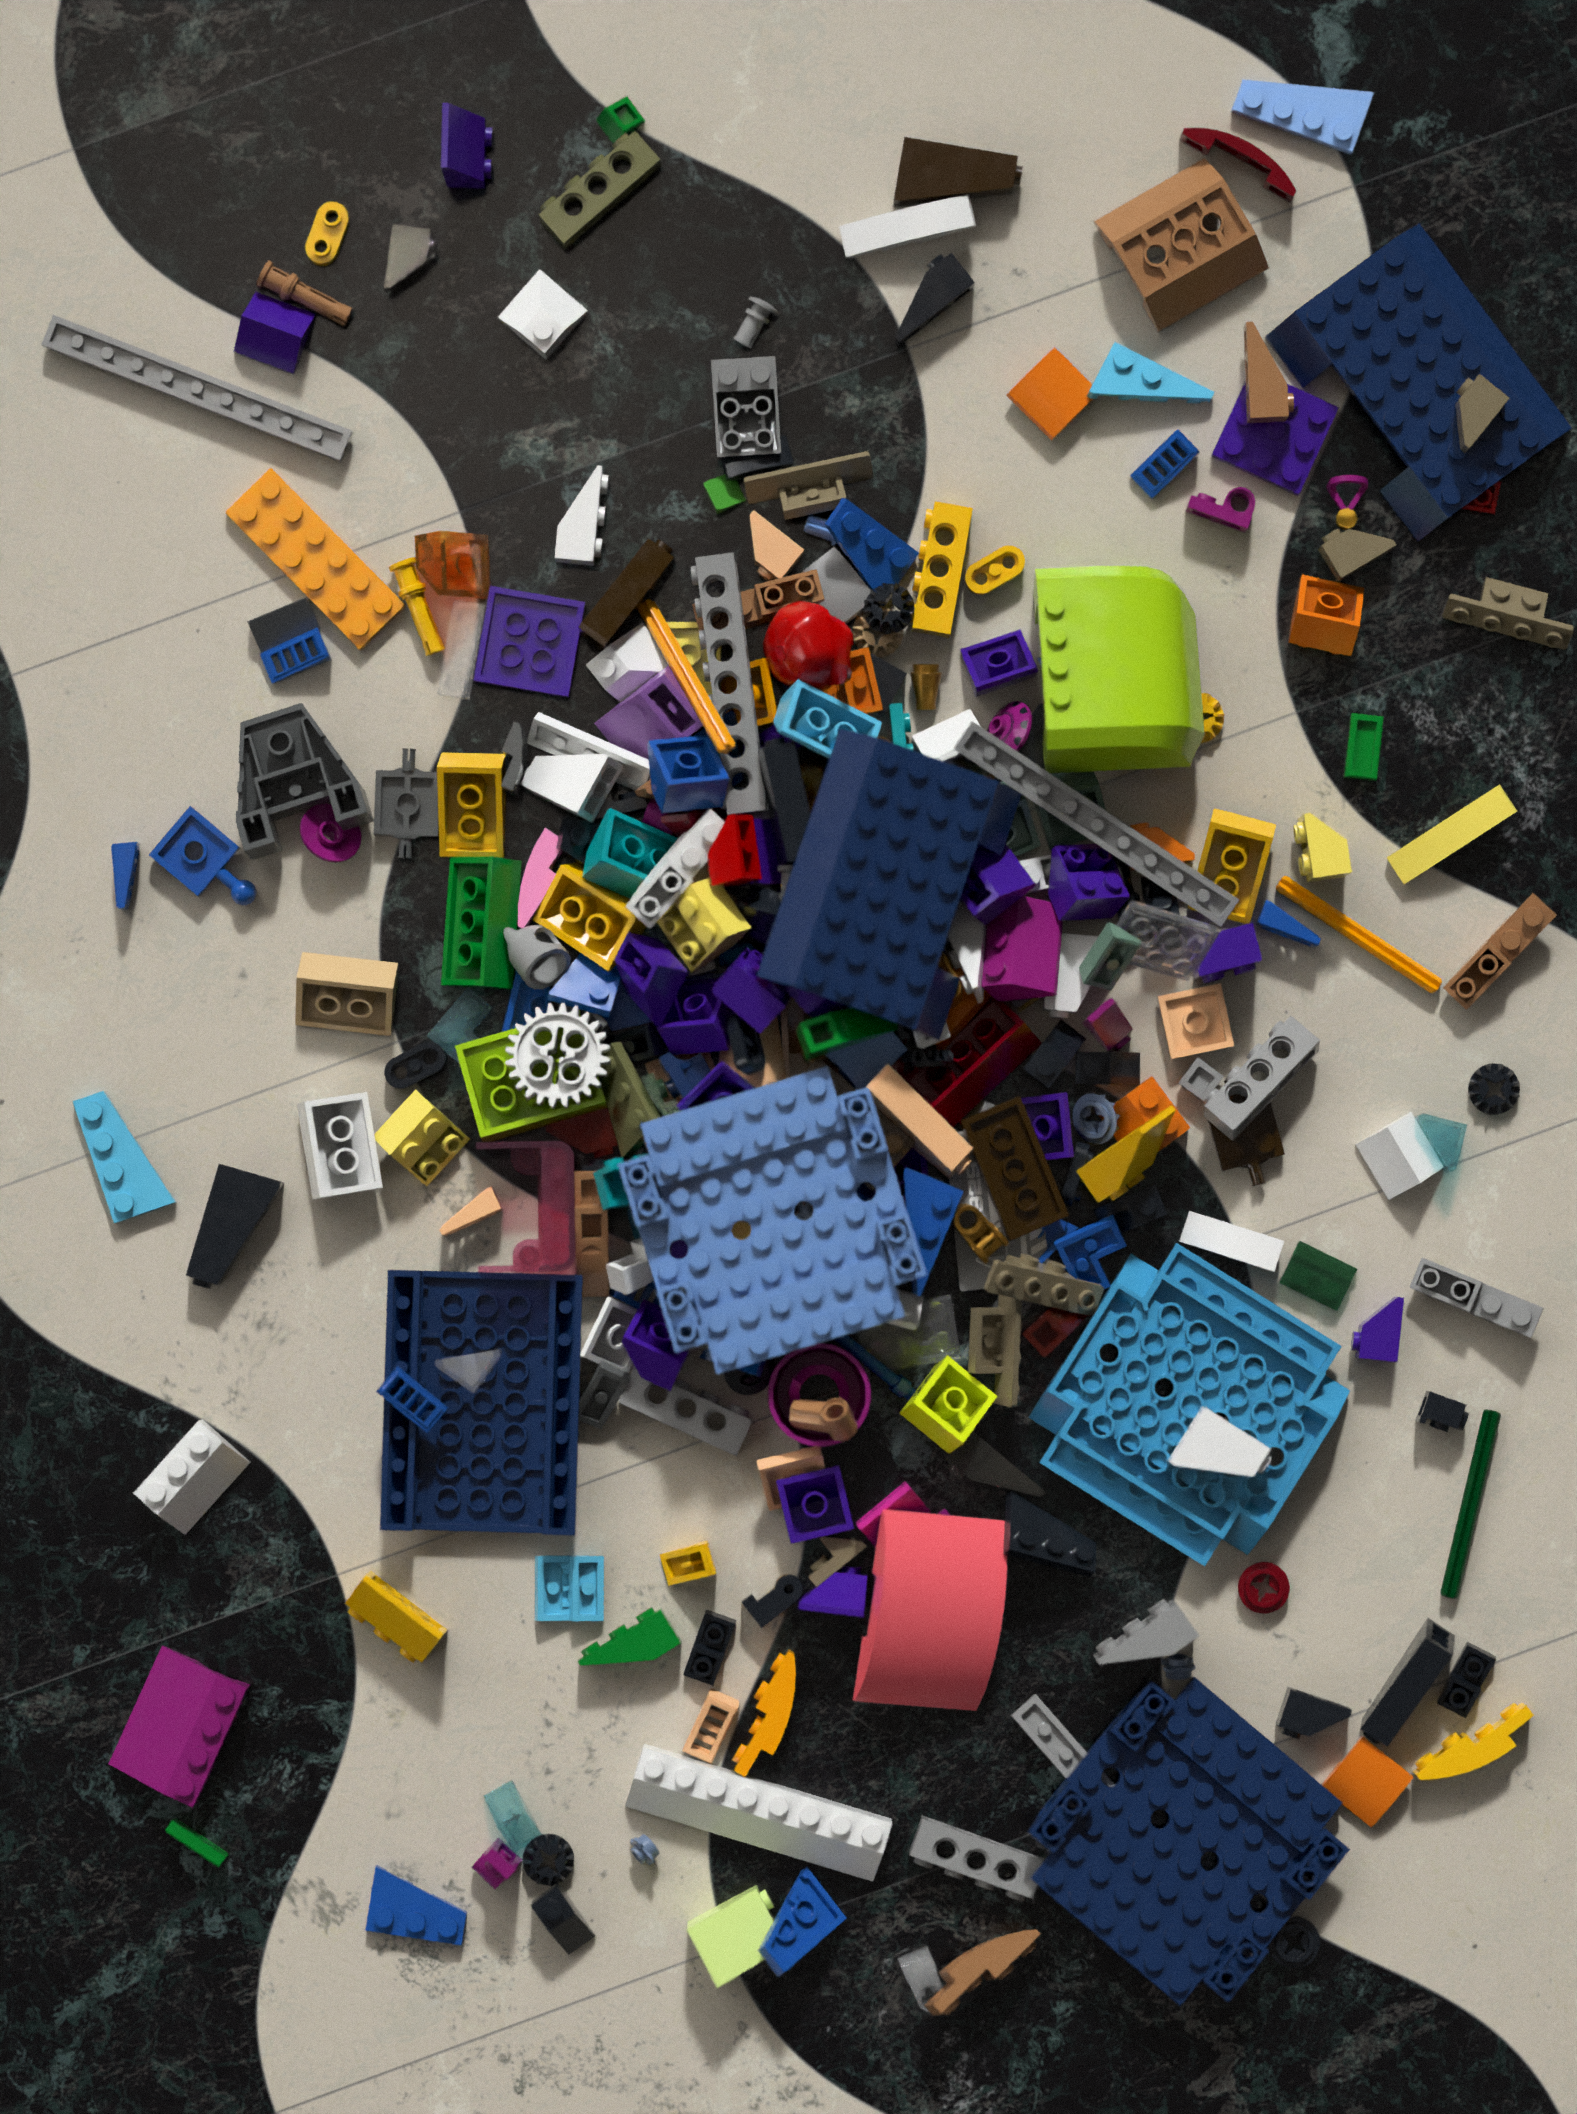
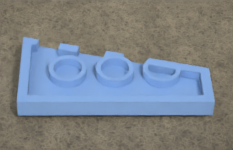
[1231,79,1374,155]

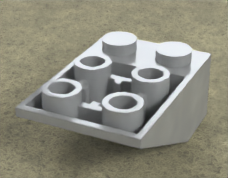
[711,356,781,457]
[1093,1599,1199,1664]

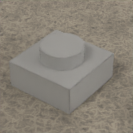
[1178,1057,1224,1102]

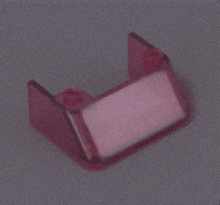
[476,1141,576,1273]

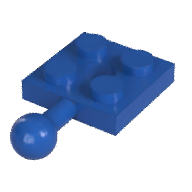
[149,806,257,905]

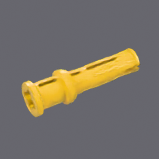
[388,557,445,656]

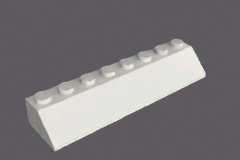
[625,1744,892,1882]

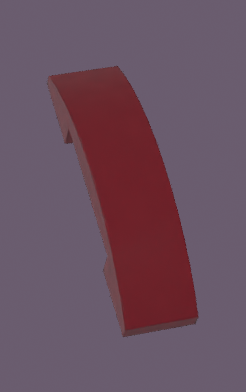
[1179,128,1296,203]

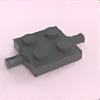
[373,748,439,859]

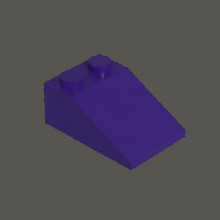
[441,103,493,188]

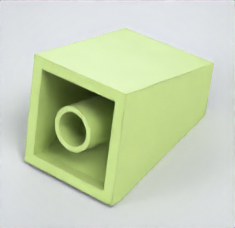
[687,1885,775,1988]

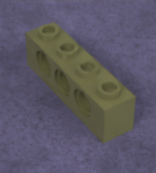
[538,131,661,249]

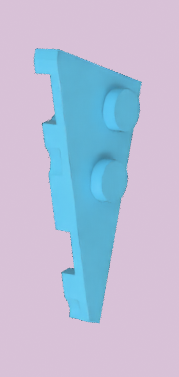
[1087,342,1215,403]

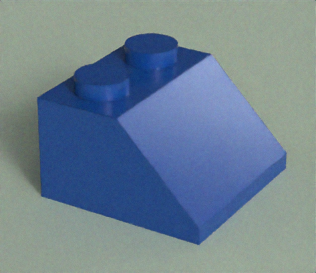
[647,735,729,813]

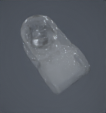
[897,1946,943,2012]

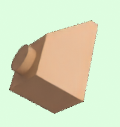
[750,510,804,581]

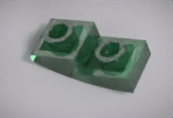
[641,1073,681,1116]

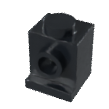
[1415,1391,1469,1432]

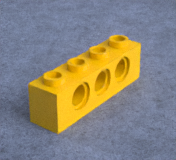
[910,501,973,638]

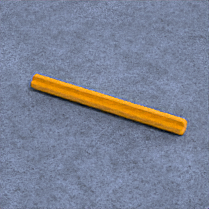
[638,599,735,755]
[1275,876,1442,994]

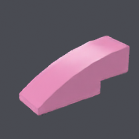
[518,828,563,928]

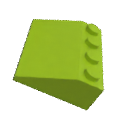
[455,1011,608,1143]

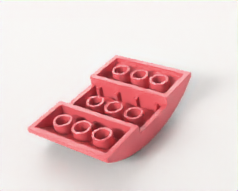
[853,1509,1007,1711]

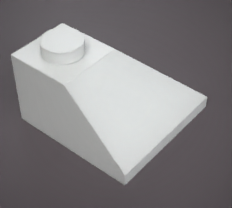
[498,269,588,360]
[586,623,669,702]

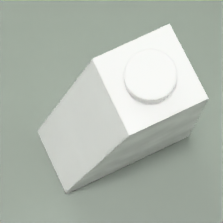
[520,754,623,823]
[1042,933,1098,1019]
[1168,1406,1271,1477]

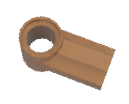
[789,1398,857,1441]

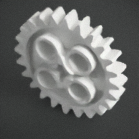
[505,1003,611,1109]

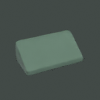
[1079,922,1142,990]

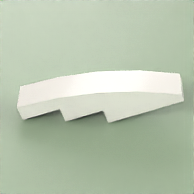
[839,195,976,259]

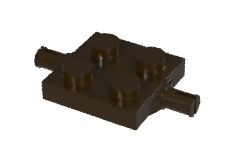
[1208,1081,1285,1187]

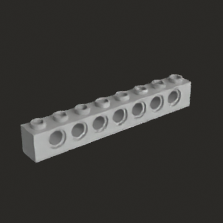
[691,552,768,815]

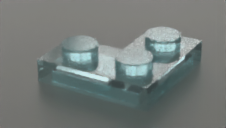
[427,987,493,1064]

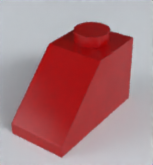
[707,814,762,887]

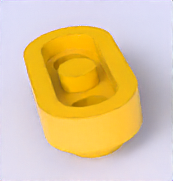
[305,202,349,266]
[965,545,1025,595]

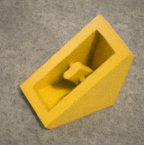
[660,1540,717,1586]

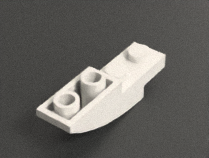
[625,808,724,929]

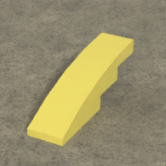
[1387,784,1517,884]

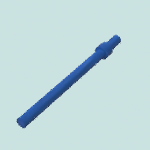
[833,1335,916,1401]

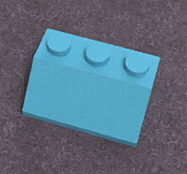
[773,679,882,758]

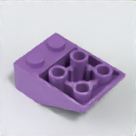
[594,665,703,759]

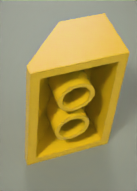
[532,862,646,971]
[345,1571,447,1663]

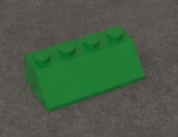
[441,857,522,989]

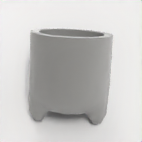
[503,925,571,989]

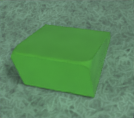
[703,474,746,515]

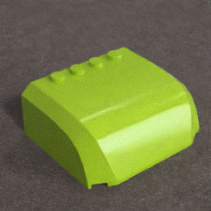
[1033,566,1205,773]

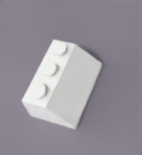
[297,1092,383,1200]
[133,1419,251,1535]

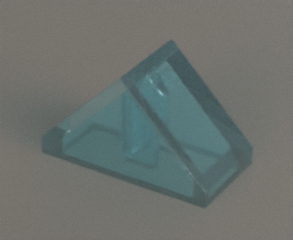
[1415,1113,1467,1173]
[484,1780,542,1852]

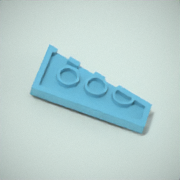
[72,1091,176,1223]

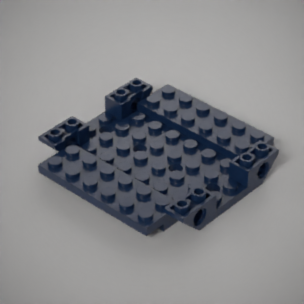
[1028,1677,1350,2006]

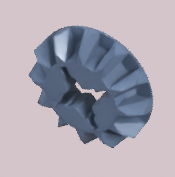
[1073,1092,1120,1144]

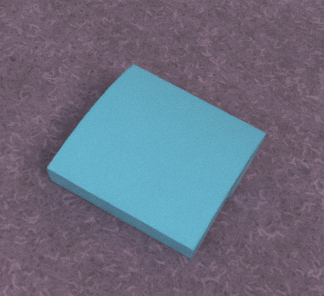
[535,1555,604,1622]

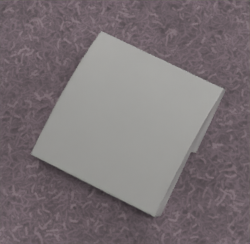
[801,546,871,624]

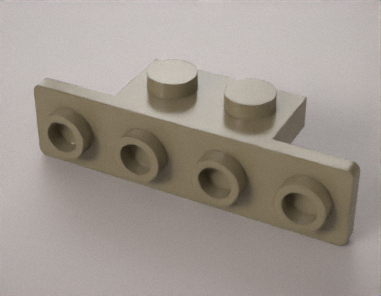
[744,451,873,520]
[1442,577,1574,650]
[984,1254,1104,1316]
[968,1295,1022,1407]

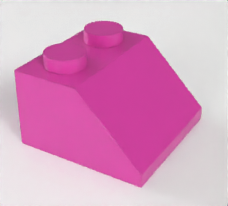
[856,1481,931,1547]

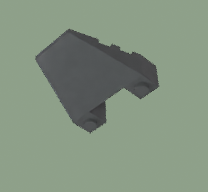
[236,703,374,860]

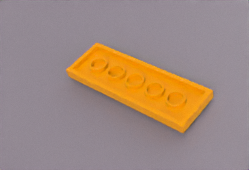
[225,468,406,650]

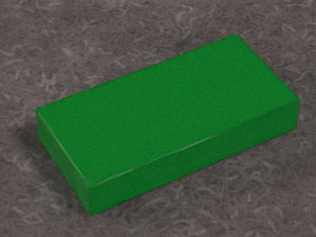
[1344,713,1384,781]
[166,1817,229,1867]

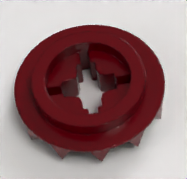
[1238,1562,1290,1614]

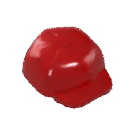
[763,601,854,690]

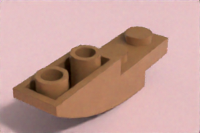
[692,569,825,630]
[1443,893,1557,1010]
[575,1171,609,1297]
[924,1929,1040,2015]

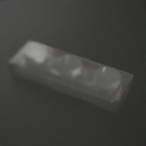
[437,599,486,701]

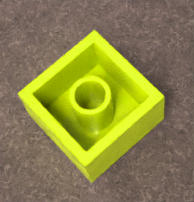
[900,1355,997,1454]

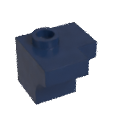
[658,1052,711,1100]

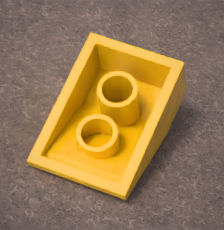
[437,753,506,858]
[1187,808,1276,924]
[1076,1105,1176,1203]

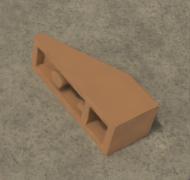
[1243,321,1294,423]

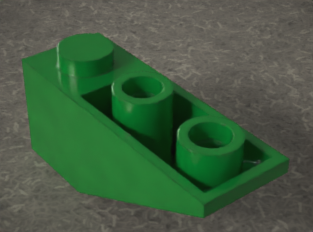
[796,1008,898,1060]
[578,1607,681,1666]

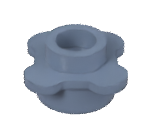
[1161,1653,1195,1680]
[630,1834,660,1866]

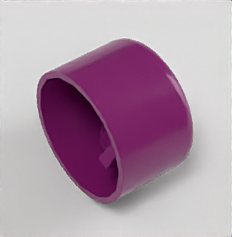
[768,1343,871,1446]

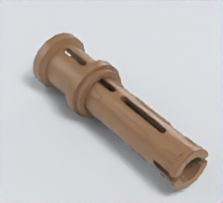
[256,260,353,327]

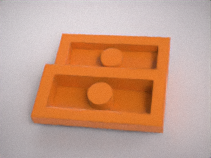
[1006,347,1094,441]
[820,647,883,715]
[1322,1736,1414,1828]

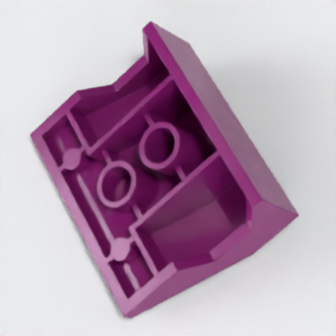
[108,1645,251,1807]

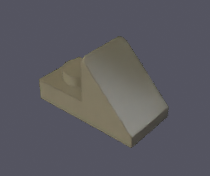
[808,1535,867,1587]

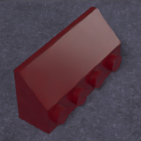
[901,996,1042,1128]

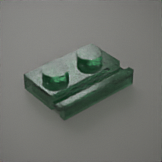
[1278,1241,1357,1311]

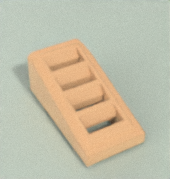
[439,1186,502,1237]
[682,1688,739,1764]

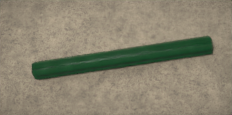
[1440,1409,1501,1599]

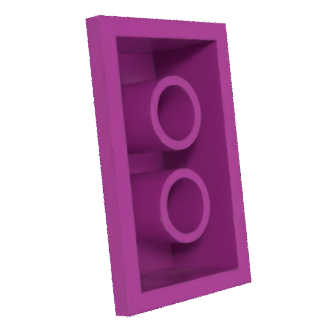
[981,896,1063,1002]

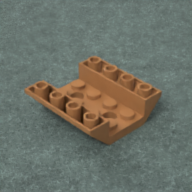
[1094,158,1269,332]

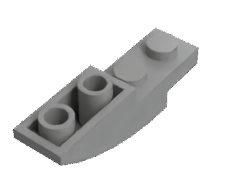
[1410,1258,1544,1338]

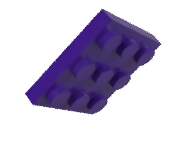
[1211,380,1339,496]
[473,586,585,698]

